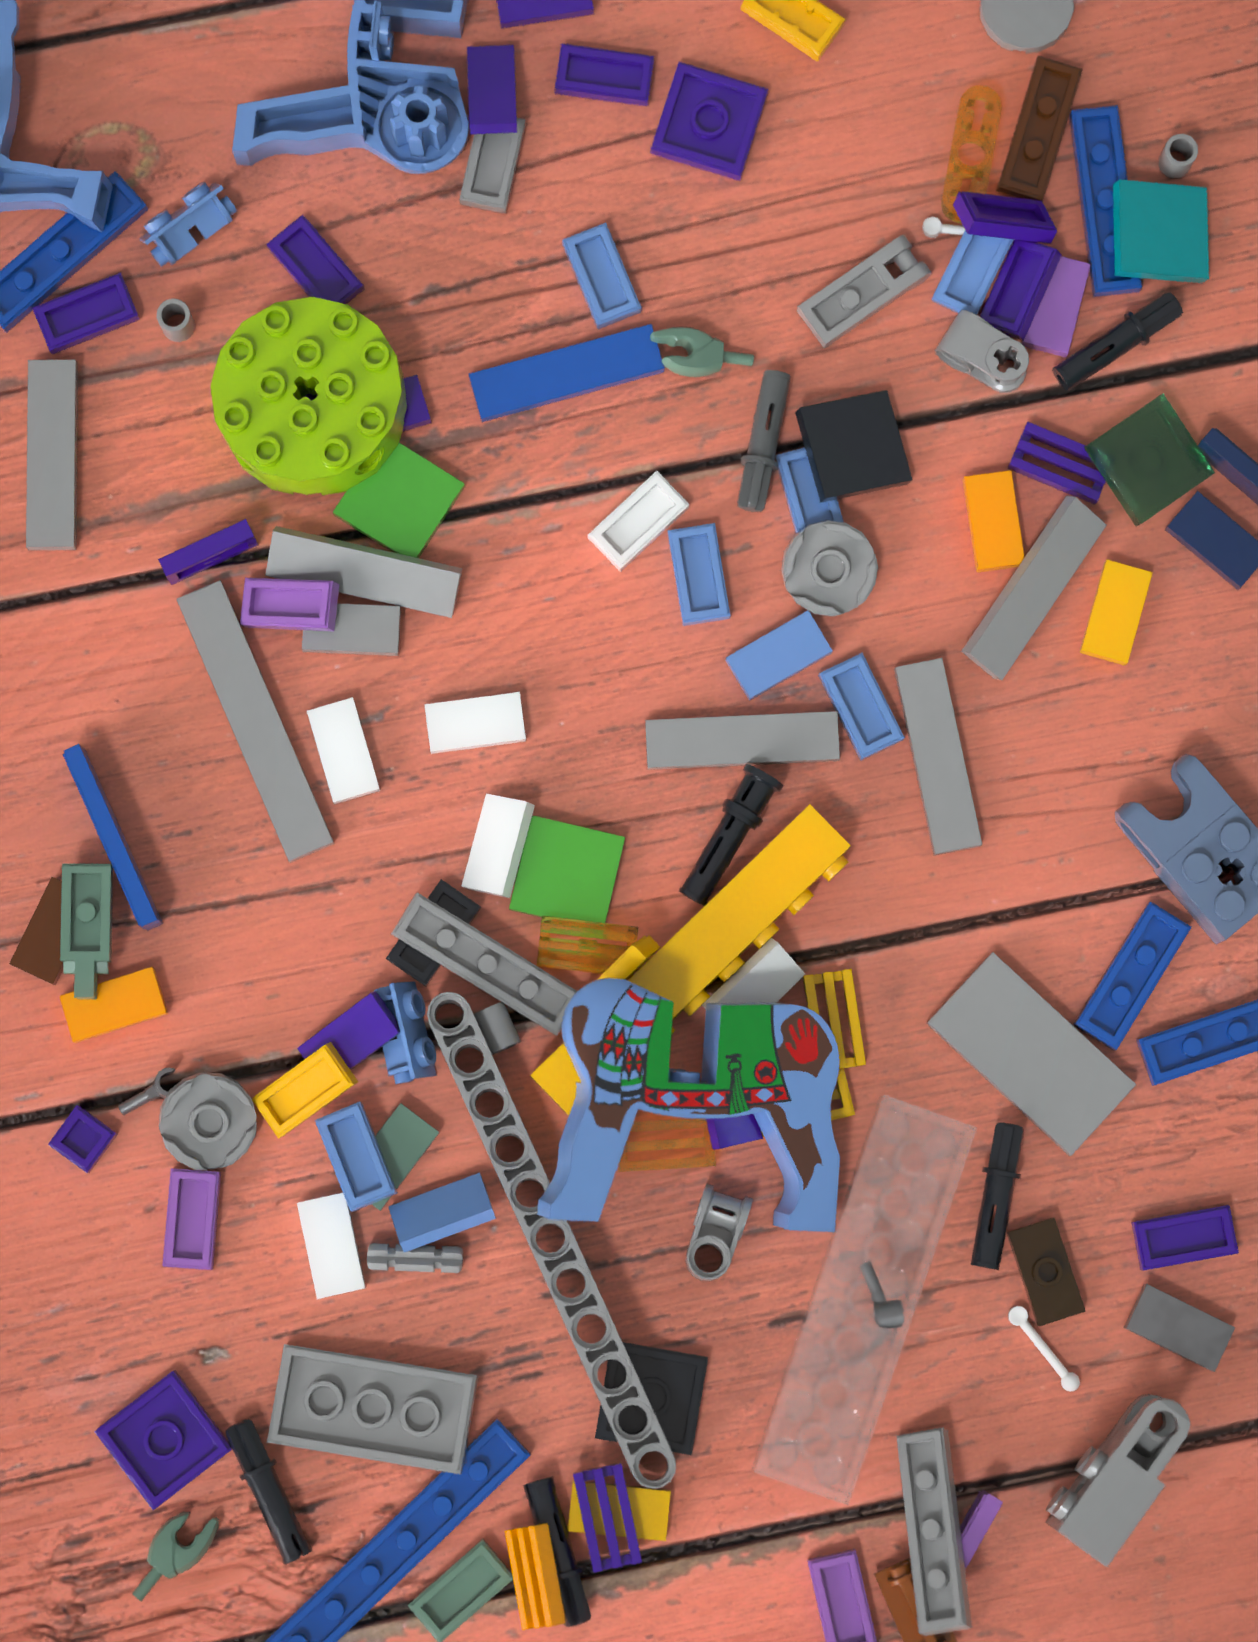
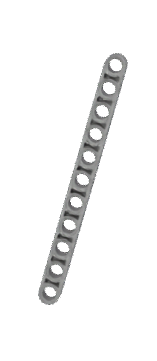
[427,992,676,1489]

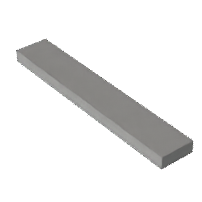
[176,580,334,863]

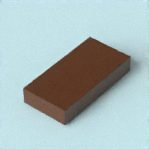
[9,877,63,985]

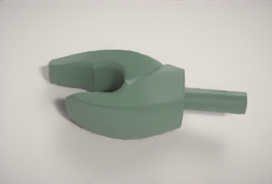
[650,326,754,377]
[132,1512,219,1601]

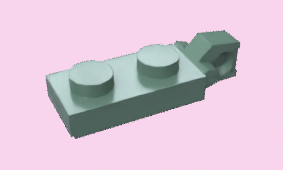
[60,863,113,1000]

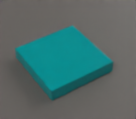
[1113,179,1209,283]

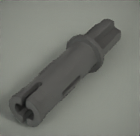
[737,370,791,512]

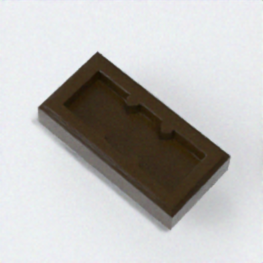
[1007,1218,1086,1327]

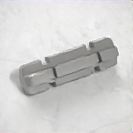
[367,1243,463,1273]

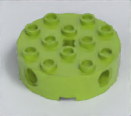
[210,297,407,496]

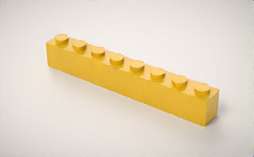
[530,804,851,1116]

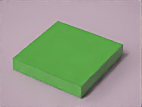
[333,443,465,558]
[509,815,625,932]

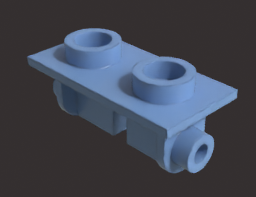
[139,182,237,267]
[374,982,437,1085]

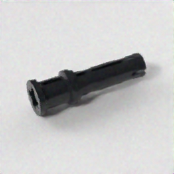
[679,764,784,906]

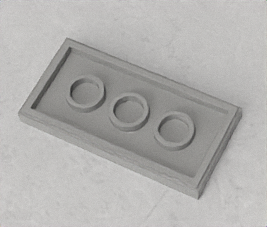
[926,952,1137,1156]
[267,1344,478,1474]

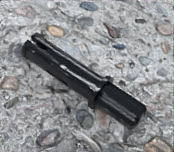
[1052,292,1183,391]
[971,1122,1024,1270]
[226,1419,313,1565]
[523,1476,591,1627]

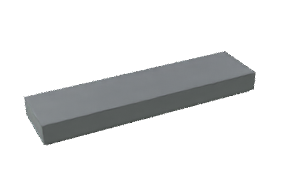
[26,360,78,550]
[961,496,1107,681]
[265,526,463,618]
[894,658,982,856]
[645,711,840,770]
[391,893,577,1036]
[896,1427,972,1636]

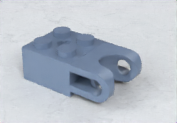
[1115,754,1258,945]

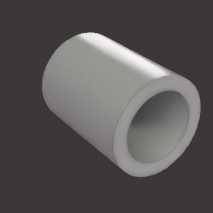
[1158,134,1198,179]
[157,299,195,342]
[474,1002,521,1055]

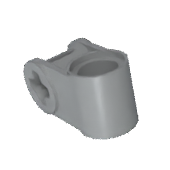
[935,310,1029,393]
[685,1183,753,1281]

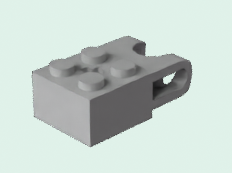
[1045,1394,1190,1567]

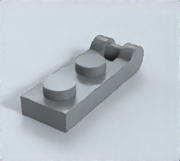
[797,235,932,349]

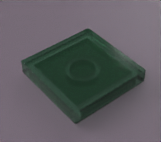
[1084,394,1215,526]

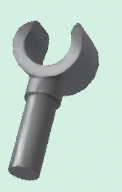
[118,1067,176,1115]
[859,1261,904,1329]

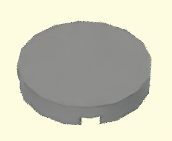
[980,0,1074,53]
[781,520,878,616]
[159,1072,257,1170]

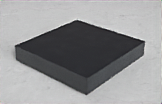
[795,390,913,503]
[595,1342,708,1455]

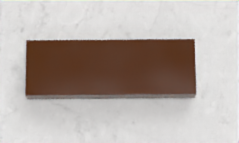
[996,56,1083,202]

